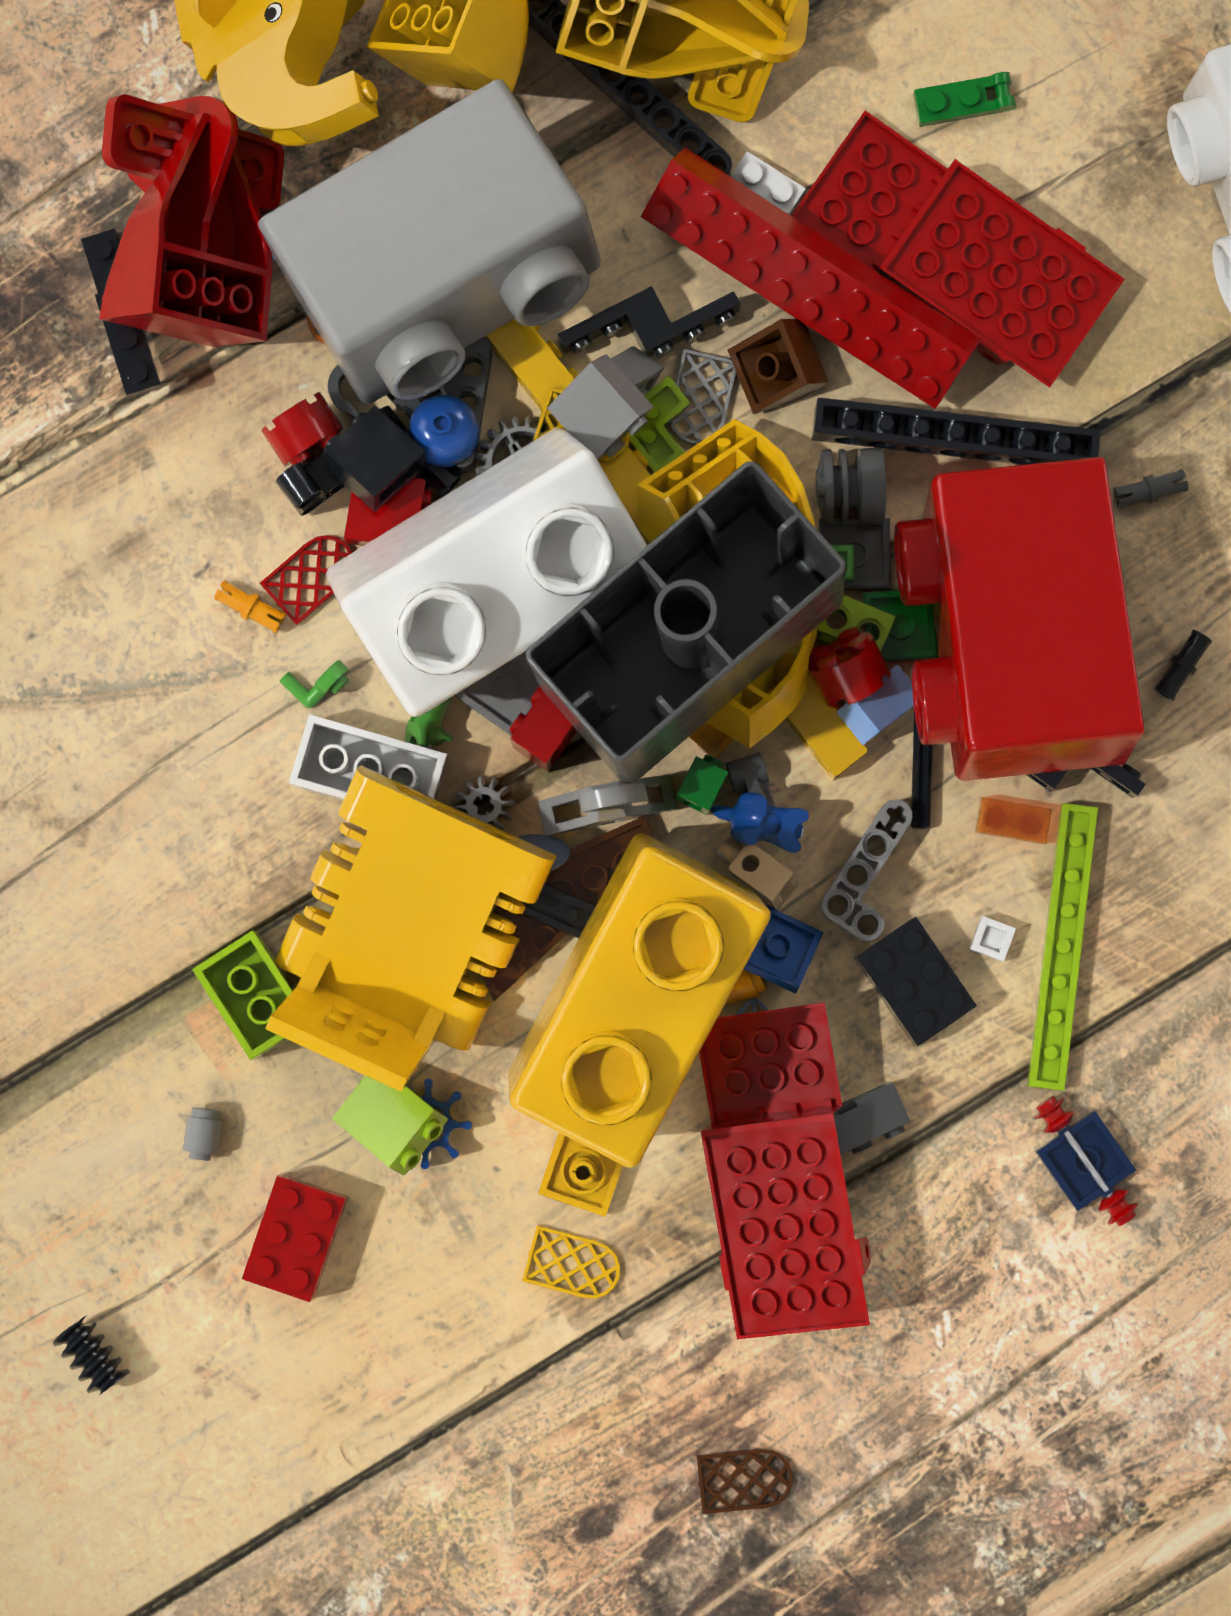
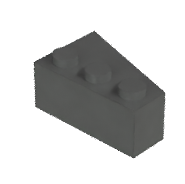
[833,1081,911,1155]

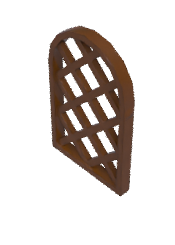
[697,1448,793,1514]

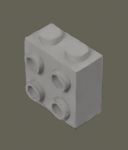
[547,354,654,460]

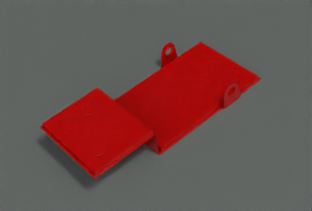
[791,110,1125,388]
[699,1002,871,1340]

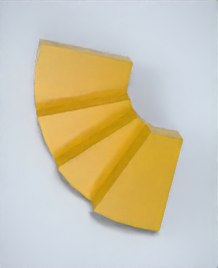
[638,419,817,749]

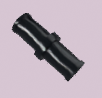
[1154,629,1212,701]

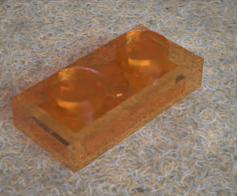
[975,797,1052,845]

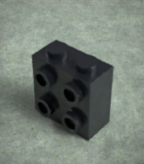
[323,406,426,512]

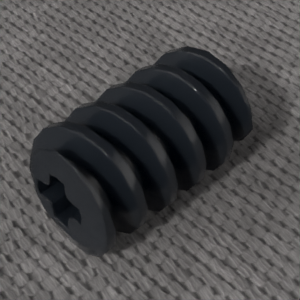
[52,1315,130,1395]

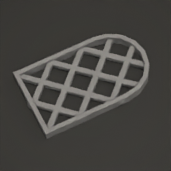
[670,349,736,444]

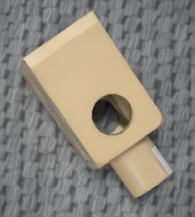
[717,837,799,910]

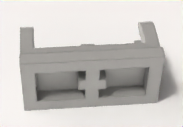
[611,346,664,396]

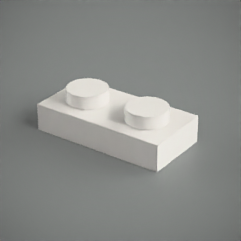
[731,151,806,215]

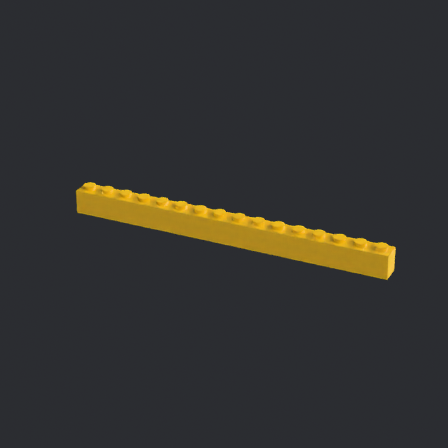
[485,319,869,780]

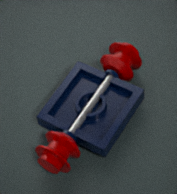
[1034,1096,1138,1227]

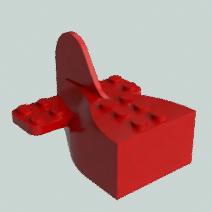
[99,94,284,347]

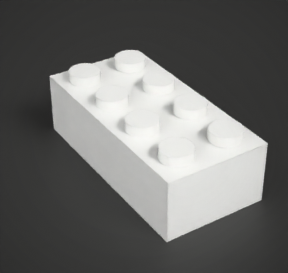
[289,714,449,801]

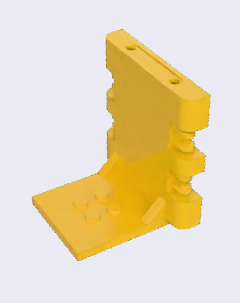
[265,765,557,1092]

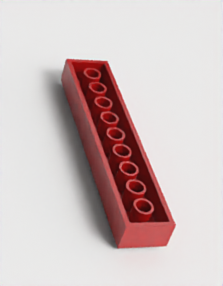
[640,147,981,409]

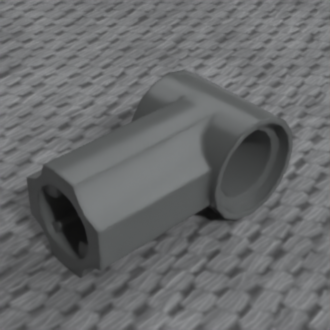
[726,752,775,806]

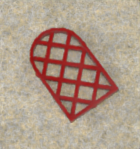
[260,535,352,626]

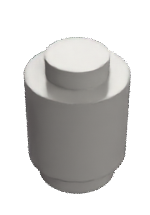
[183,1108,223,1161]

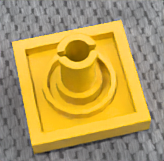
[538,1133,623,1217]

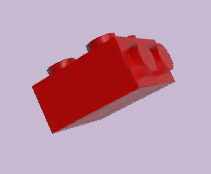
[344,478,433,546]

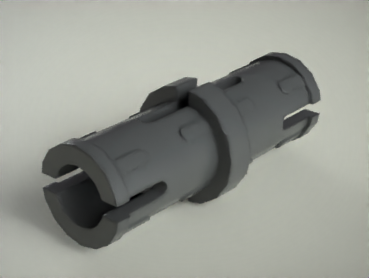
[1113,469,1188,509]

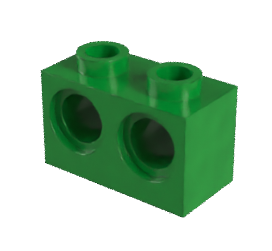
[676,754,728,815]

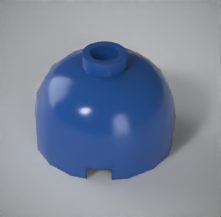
[408,395,480,468]

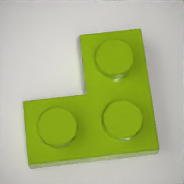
[626,376,692,472]

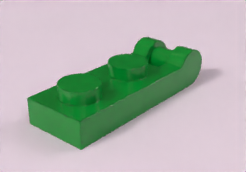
[913,72,1016,127]

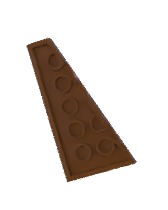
[483,816,655,1002]

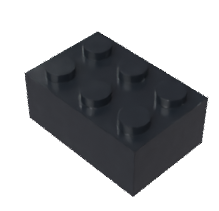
[854,917,977,1046]

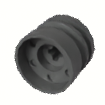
[816,448,886,525]

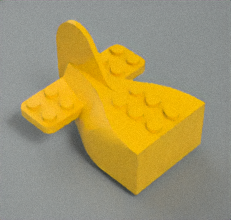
[366,0,529,93]
[555,0,809,122]

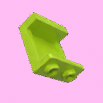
[332,1076,448,1176]

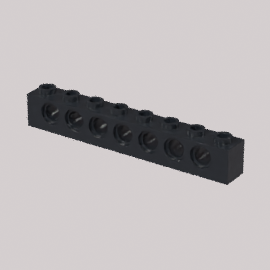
[811,397,1101,465]

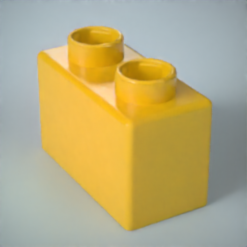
[508,833,771,1168]

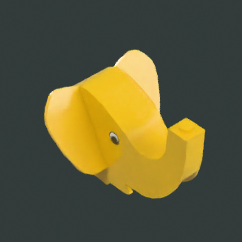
[174,0,379,146]

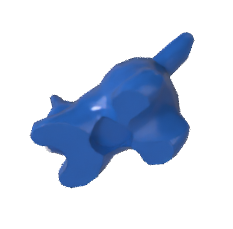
[710,792,809,853]

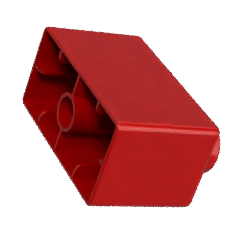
[894,457,1144,781]

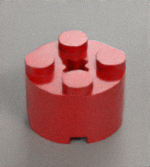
[261,392,344,467]
[808,627,891,708]

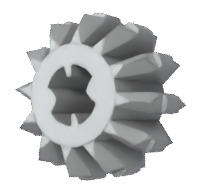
[454,776,515,830]

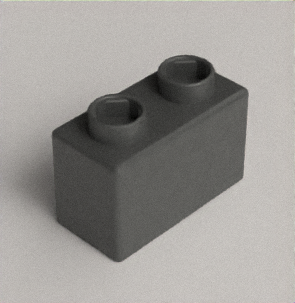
[526,461,846,784]

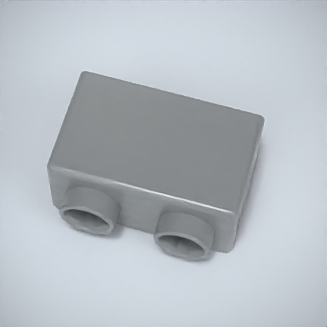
[258,79,601,404]

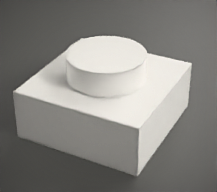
[969,916,1016,962]

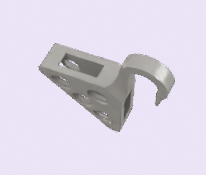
[538,775,677,836]

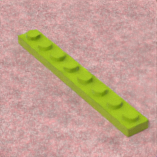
[1027,803,1098,1091]

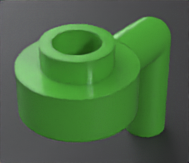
[279,660,350,708]

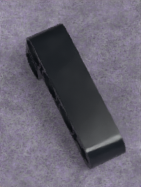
[276,405,408,516]

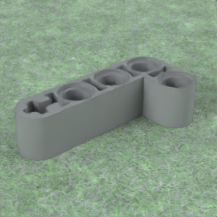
[820,800,912,942]

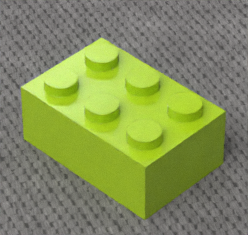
[192,930,294,1060]

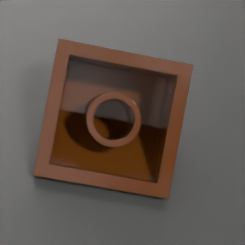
[727,319,829,414]

